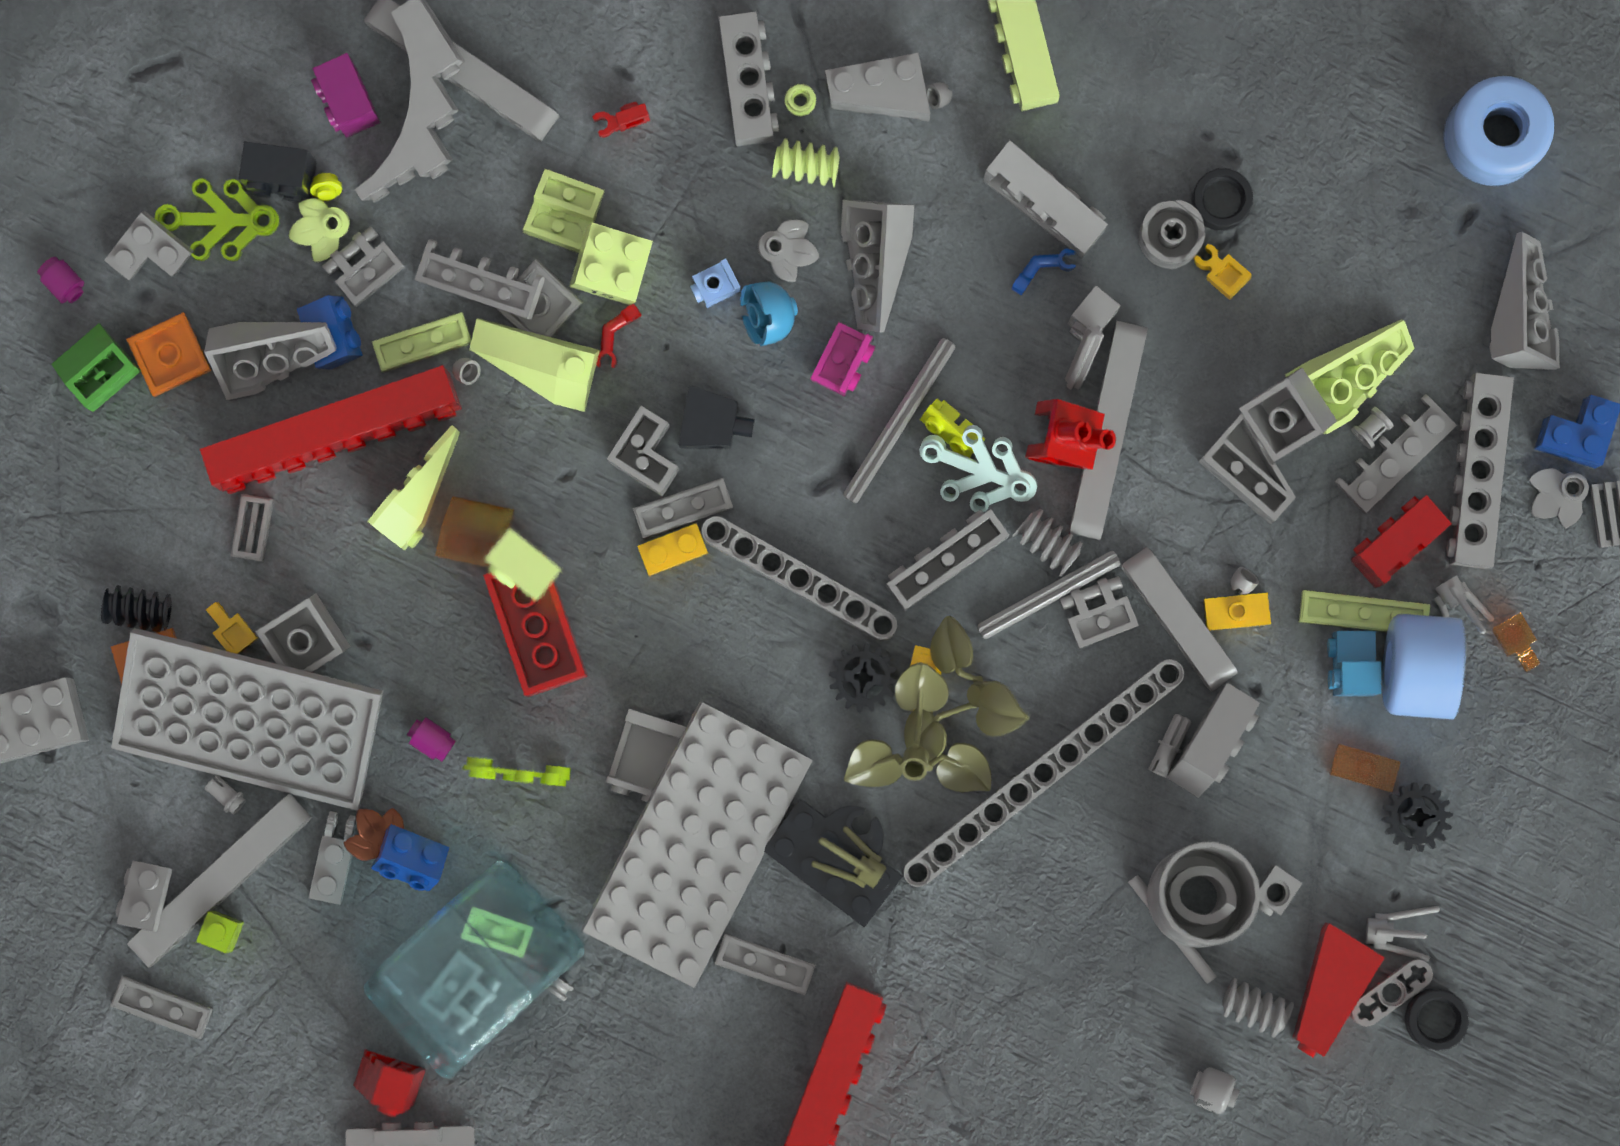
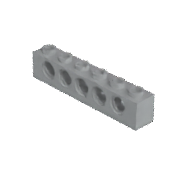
[1446,373,1514,569]

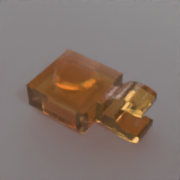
[1491,613,1540,672]

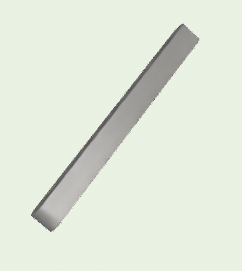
[903,659,1184,887]

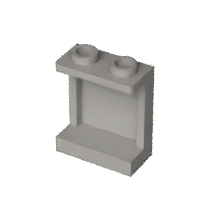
[606,709,686,802]

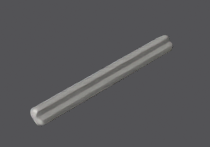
[977,551,1121,639]

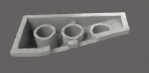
[841,200,914,332]
[1489,232,1560,370]
[204,322,337,400]

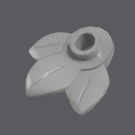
[757,220,819,282]
[1529,468,1589,528]

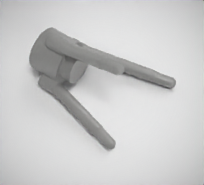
[1434,576,1494,634]
[1366,906,1440,961]

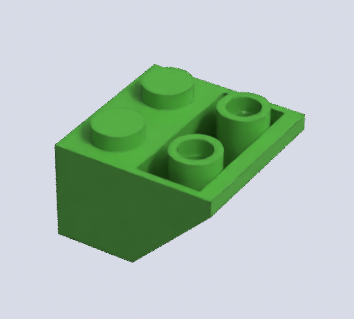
[51,323,141,412]

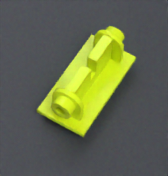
[919,398,985,458]

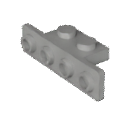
[346,1121,475,1146]

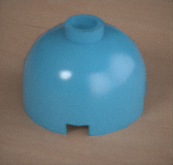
[740,282,798,346]

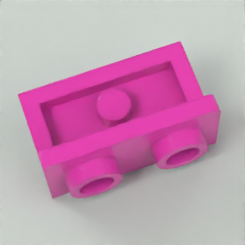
[810,322,876,397]

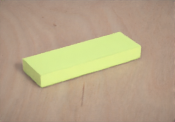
[372,312,472,373]

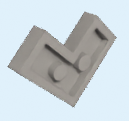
[104,211,194,280]

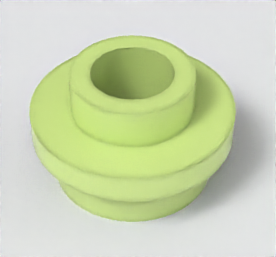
[785,84,816,116]

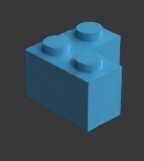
[1327,631,1381,696]

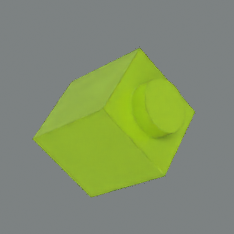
[196,911,244,953]

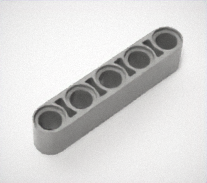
[1121,547,1238,692]

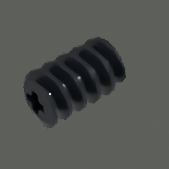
[101,585,172,633]

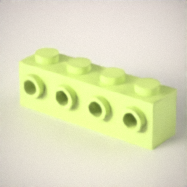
[987,0,1060,111]

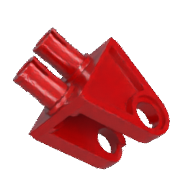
[1025,399,1116,470]

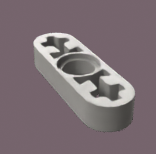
[1350,959,1433,1027]

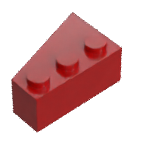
[1350,495,1452,588]

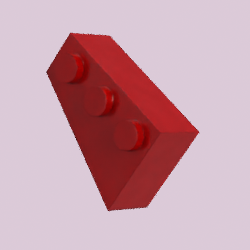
[353,1049,426,1116]

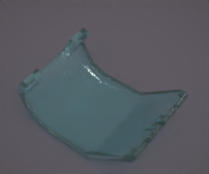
[363,860,585,1079]

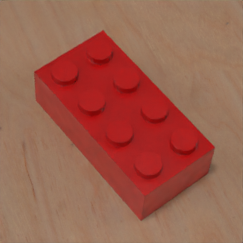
[483,554,588,697]

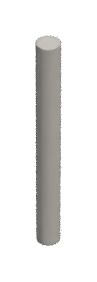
[1128,874,1217,984]

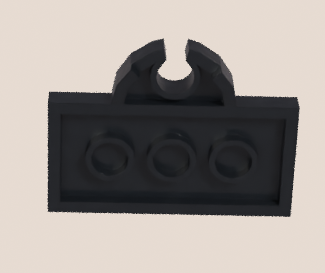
[764,799,903,928]

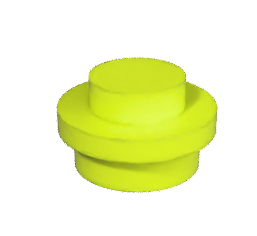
[310,173,342,201]

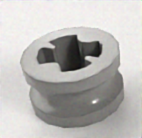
[542,971,574,1001]

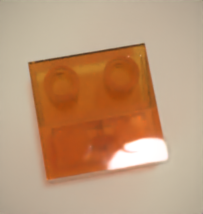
[435,496,515,569]

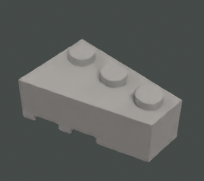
[1199,413,1296,524]
[1167,683,1260,798]

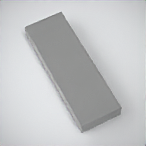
[633,478,734,539]
[715,933,816,995]
[110,976,213,1039]

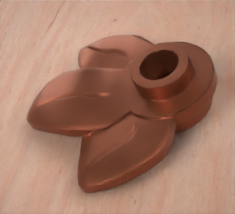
[343,808,404,861]

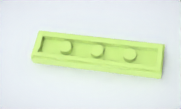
[1299,590,1430,632]

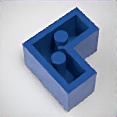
[1534,395,1620,469]

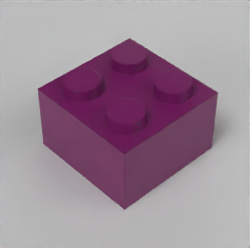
[311,53,381,138]

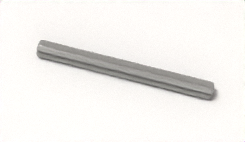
[843,338,955,503]

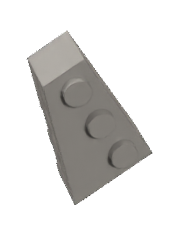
[825,53,930,122]

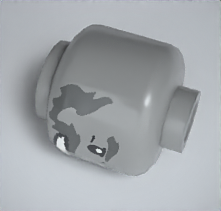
[1190,1067,1240,1114]

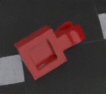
[592,102,650,138]

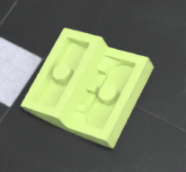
[523,169,604,253]

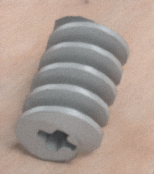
[1012,509,1083,577]
[1222,977,1294,1038]

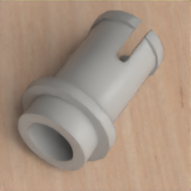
[204,775,246,815]

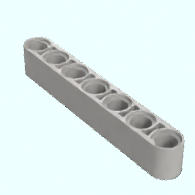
[363,0,559,142]
[1069,321,1148,540]
[702,516,897,641]
[127,794,312,968]

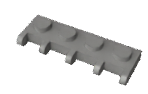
[415,239,544,320]
[1334,394,1457,514]

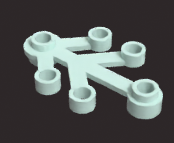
[919,425,1037,513]

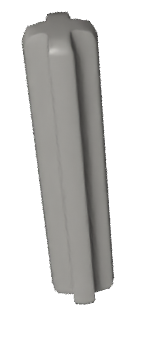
[1065,325,1104,390]

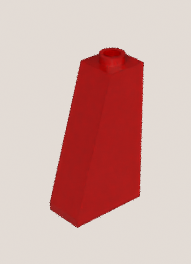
[1292,922,1385,1058]

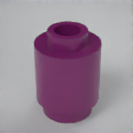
[37,256,84,303]
[407,717,456,762]

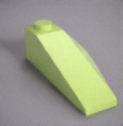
[470,318,600,412]
[1285,320,1415,434]
[367,425,460,550]

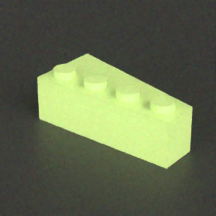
[485,528,561,601]

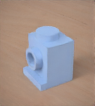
[690,259,741,308]

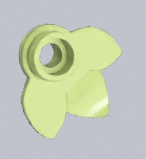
[289,198,350,262]

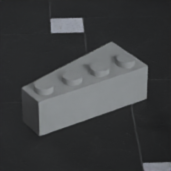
[983,140,1108,259]

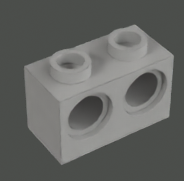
[1068,286,1121,341]

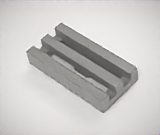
[1589,481,1620,548]
[231,494,274,562]

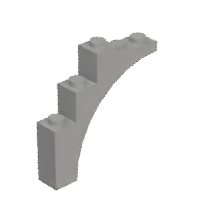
[355,0,465,202]

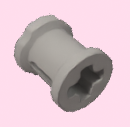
[1351,407,1394,449]

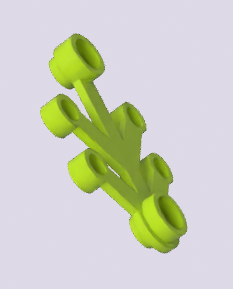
[155,178,280,262]
[463,757,571,787]

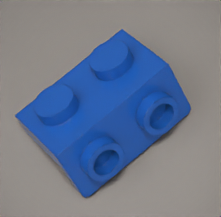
[371,824,449,891]

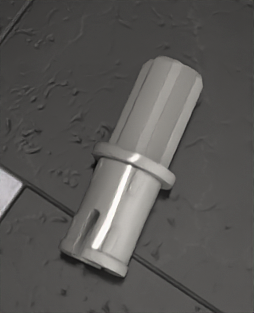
[1148,714,1191,778]

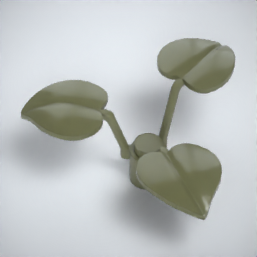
[904,616,1029,761]
[844,663,992,792]

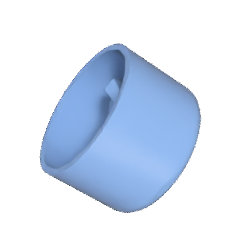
[1444,76,1554,186]
[1382,614,1465,719]

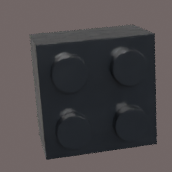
[238,141,317,202]

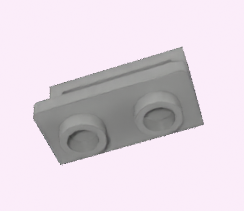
[116,860,172,932]

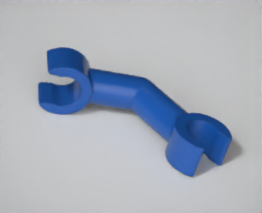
[1011,249,1076,296]

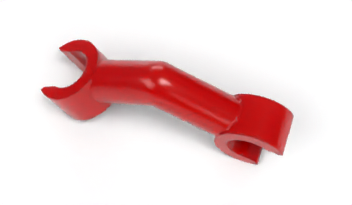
[596,303,642,369]

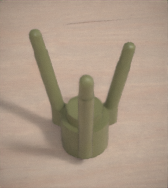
[811,826,887,888]

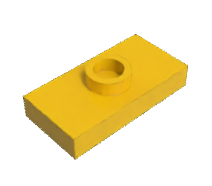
[1203,592,1271,631]

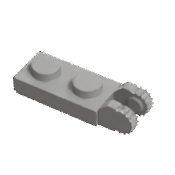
[309,811,356,905]

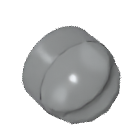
[926,82,953,109]
[452,358,480,385]
[1230,567,1259,595]

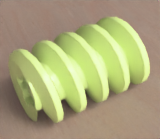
[772,138,840,188]

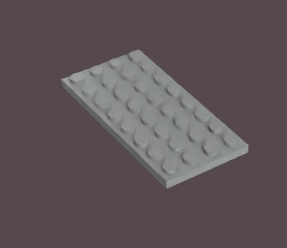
[111,628,383,811]
[581,701,813,988]

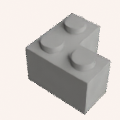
[607,406,679,497]

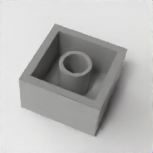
[1239,368,1337,462]
[255,593,351,672]

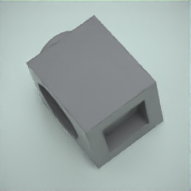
[1258,865,1302,917]

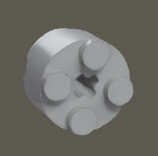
[1138,200,1205,269]

